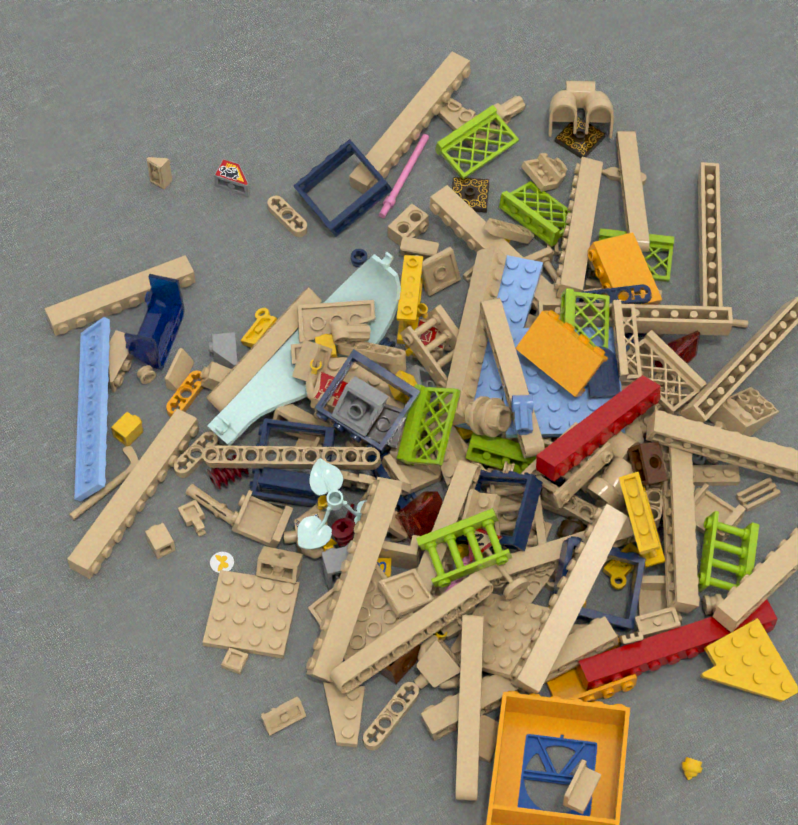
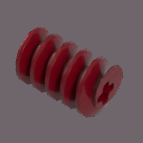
[207,454,251,490]
[331,518,356,548]

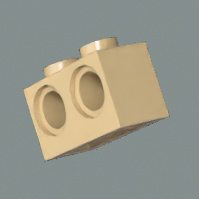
[387,204,429,246]

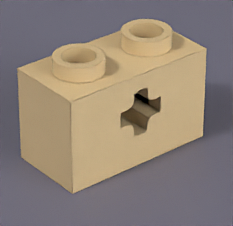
[256,546,303,584]

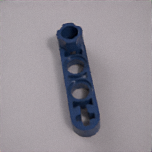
[576,284,652,304]

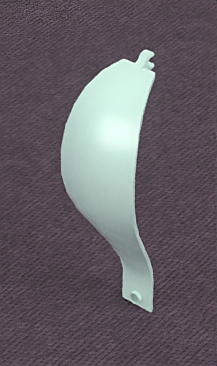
[207,252,401,446]

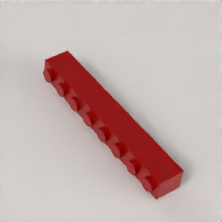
[536,375,661,481]

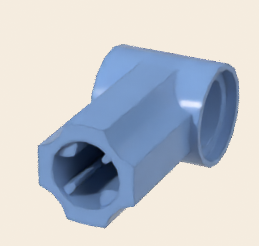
[511,395,533,435]

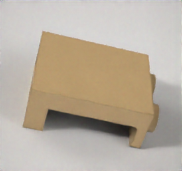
[382,444,443,496]
[694,483,746,542]
[231,490,293,548]
[378,535,421,570]
[638,576,682,625]

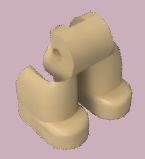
[548,81,614,138]
[561,431,640,512]

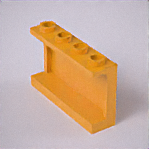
[587,232,662,305]
[516,310,608,397]
[546,635,637,703]

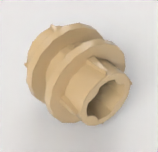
[464,396,512,437]

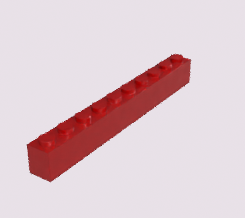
[576,599,778,691]

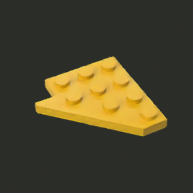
[700,618,798,702]

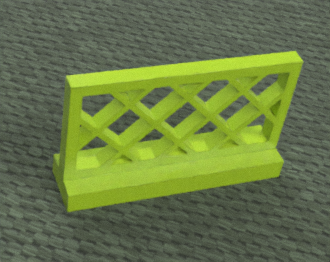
[435,105,519,180]
[499,181,570,247]
[598,228,674,282]
[560,288,610,348]
[397,384,461,466]

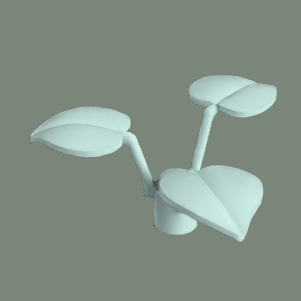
[297,458,367,550]

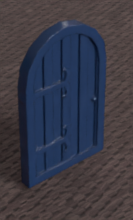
[588,346,620,397]

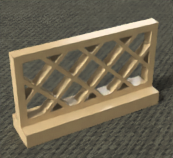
[626,330,707,414]

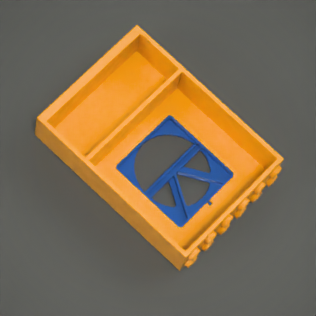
[486,691,630,825]

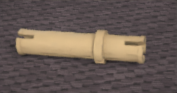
[186,484,234,527]

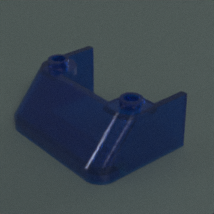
[124,274,185,370]

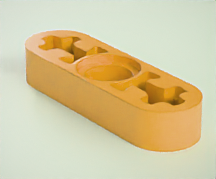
[166,370,204,417]

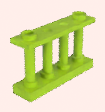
[416,508,512,588]
[697,511,759,592]

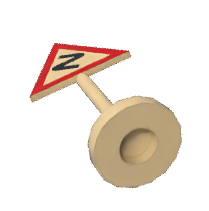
[468,528,530,600]

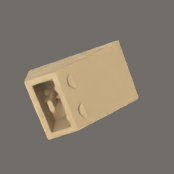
[709,387,779,437]

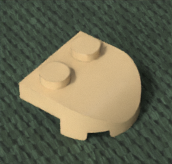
[521,153,567,191]

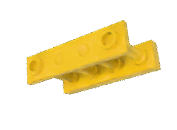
[397,255,423,344]
[619,472,666,567]

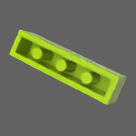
[465,432,536,474]

